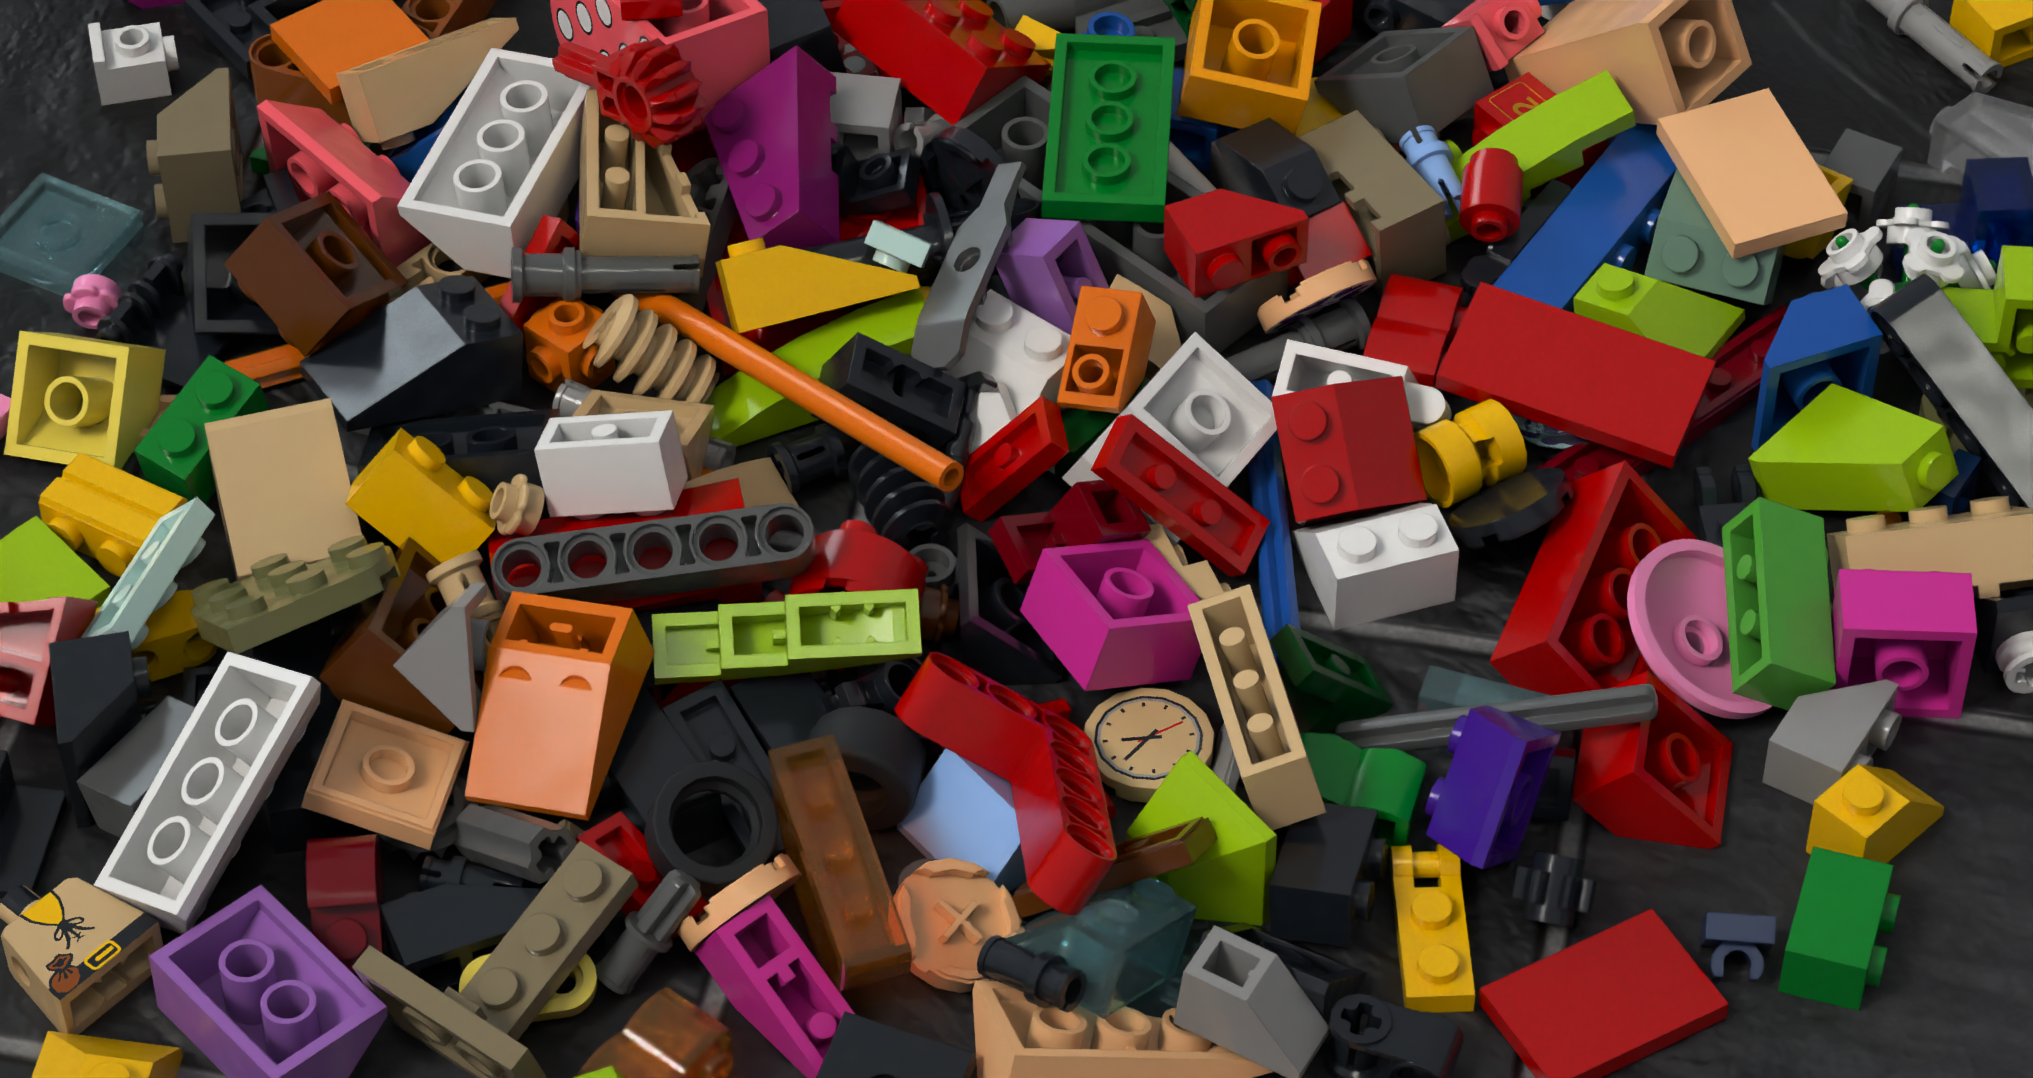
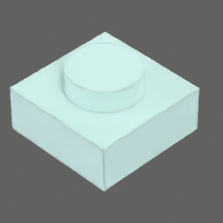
[864,220,934,273]

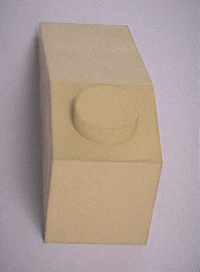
[336,18,519,150]

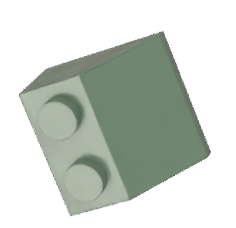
[1644,169,1786,305]

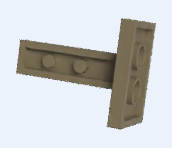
[352,841,639,1078]

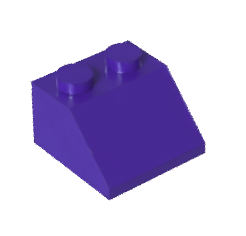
[1425,705,1561,869]

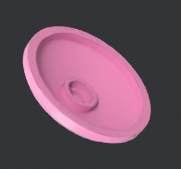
[1627,539,1773,719]

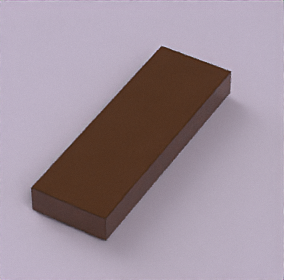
[1012,816,1218,918]

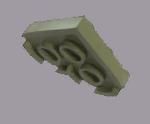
[191,535,401,654]

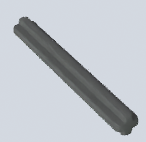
[1335,684,1658,751]

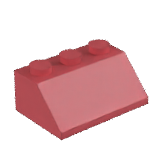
[257,100,432,267]

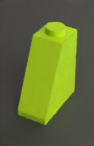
[1748,383,1959,512]

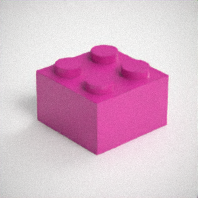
[1020,539,1202,691]
[1828,569,1977,719]

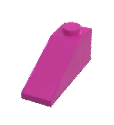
[694,894,855,1078]

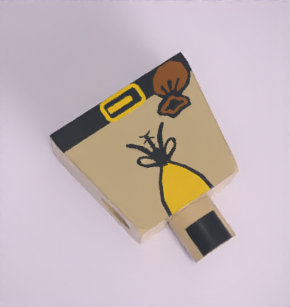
[0,877,163,1035]

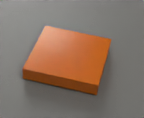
[270,0,430,105]

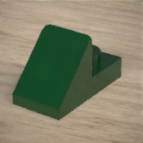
[1269,623,1394,733]

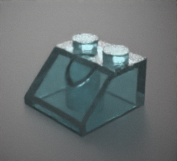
[1004,878,1197,1019]

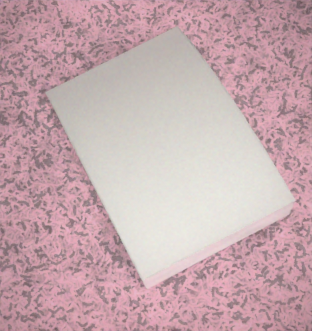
[1062,332,1277,545]

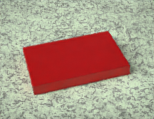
[1478,909,1729,1078]

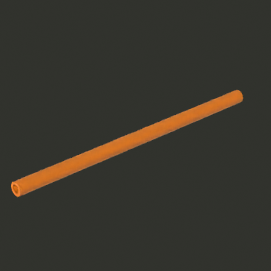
[610,293,964,492]

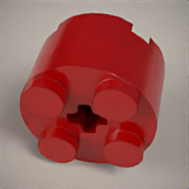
[787,520,928,672]

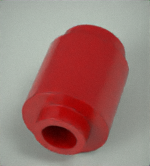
[1459,148,1524,242]

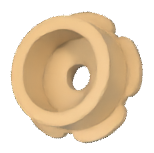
[489,474,545,536]

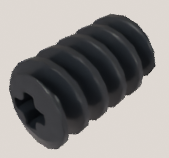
[848,429,953,552]

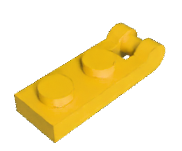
[1389,844,1475,1013]

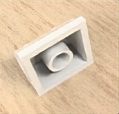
[941,289,1071,416]
[1291,502,1459,631]

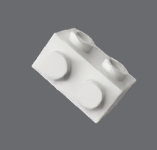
[534,410,688,520]

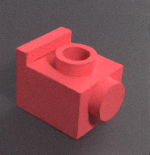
[1442,0,1545,72]

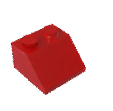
[1271,376,1428,526]
[1572,670,1733,849]

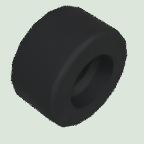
[798,706,926,831]

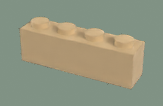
[1187,584,1326,831]

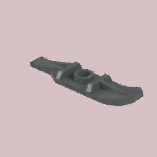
[911,162,1027,371]

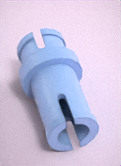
[1399,125,1462,220]

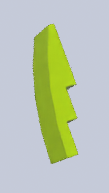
[1445,69,1636,242]
[704,288,925,447]
[652,589,922,685]

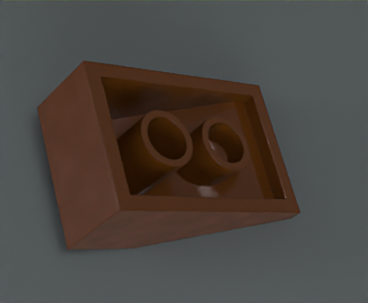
[319,537,490,734]

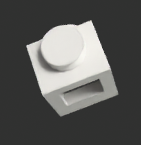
[88,22,179,106]

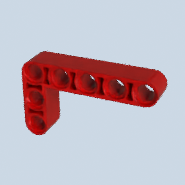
[894,652,1117,916]

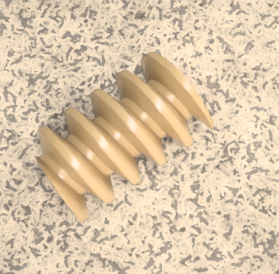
[582,294,720,404]

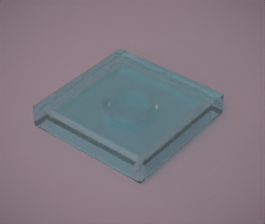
[0,172,143,297]

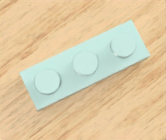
[81,497,215,651]

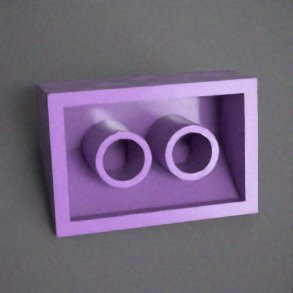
[149,885,388,1078]

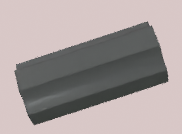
[453,803,577,884]

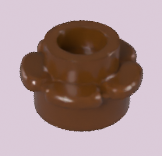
[919,584,959,647]

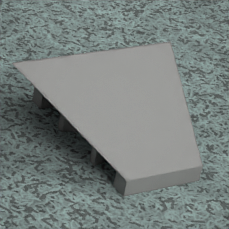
[393,582,489,732]

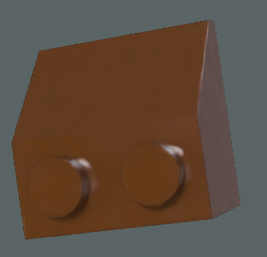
[224,191,409,357]

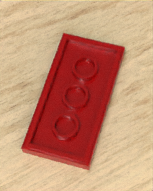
[1435,282,1716,469]

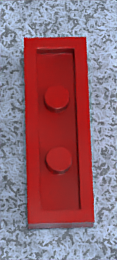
[1091,414,1270,577]

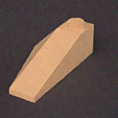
[972,981,1273,1078]

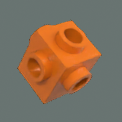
[523,297,616,393]

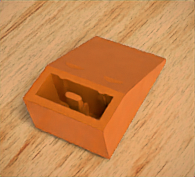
[465,591,655,821]

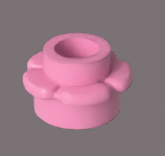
[63,274,122,329]

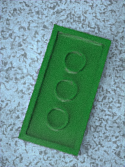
[1042,33,1176,223]

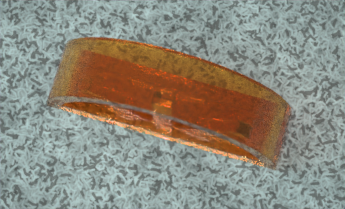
[768,734,912,992]

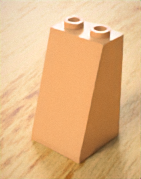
[1504,0,1752,125]

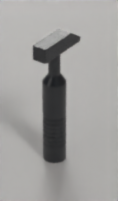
[943,371,998,515]

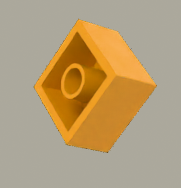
[1176,0,1322,135]

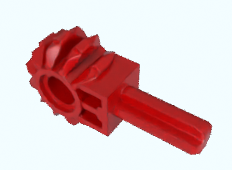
[552,38,706,148]

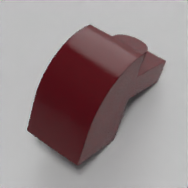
[988,480,1152,585]
[306,834,384,973]

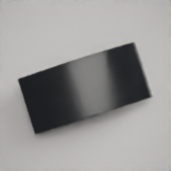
[831,145,922,215]

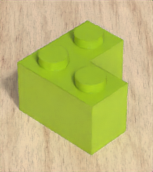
[1941,245,2033,389]

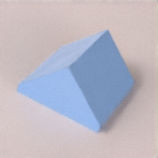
[897,748,1027,891]

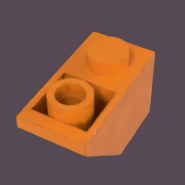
[1057,286,1156,413]

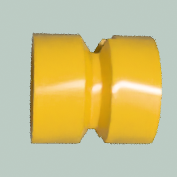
[1414,399,1527,508]

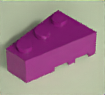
[703,45,840,249]

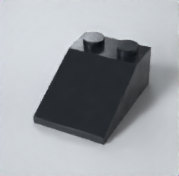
[300,275,523,432]

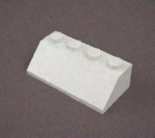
[397,48,596,278]
[94,652,321,934]

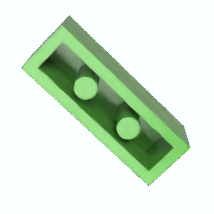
[1722,497,1836,711]

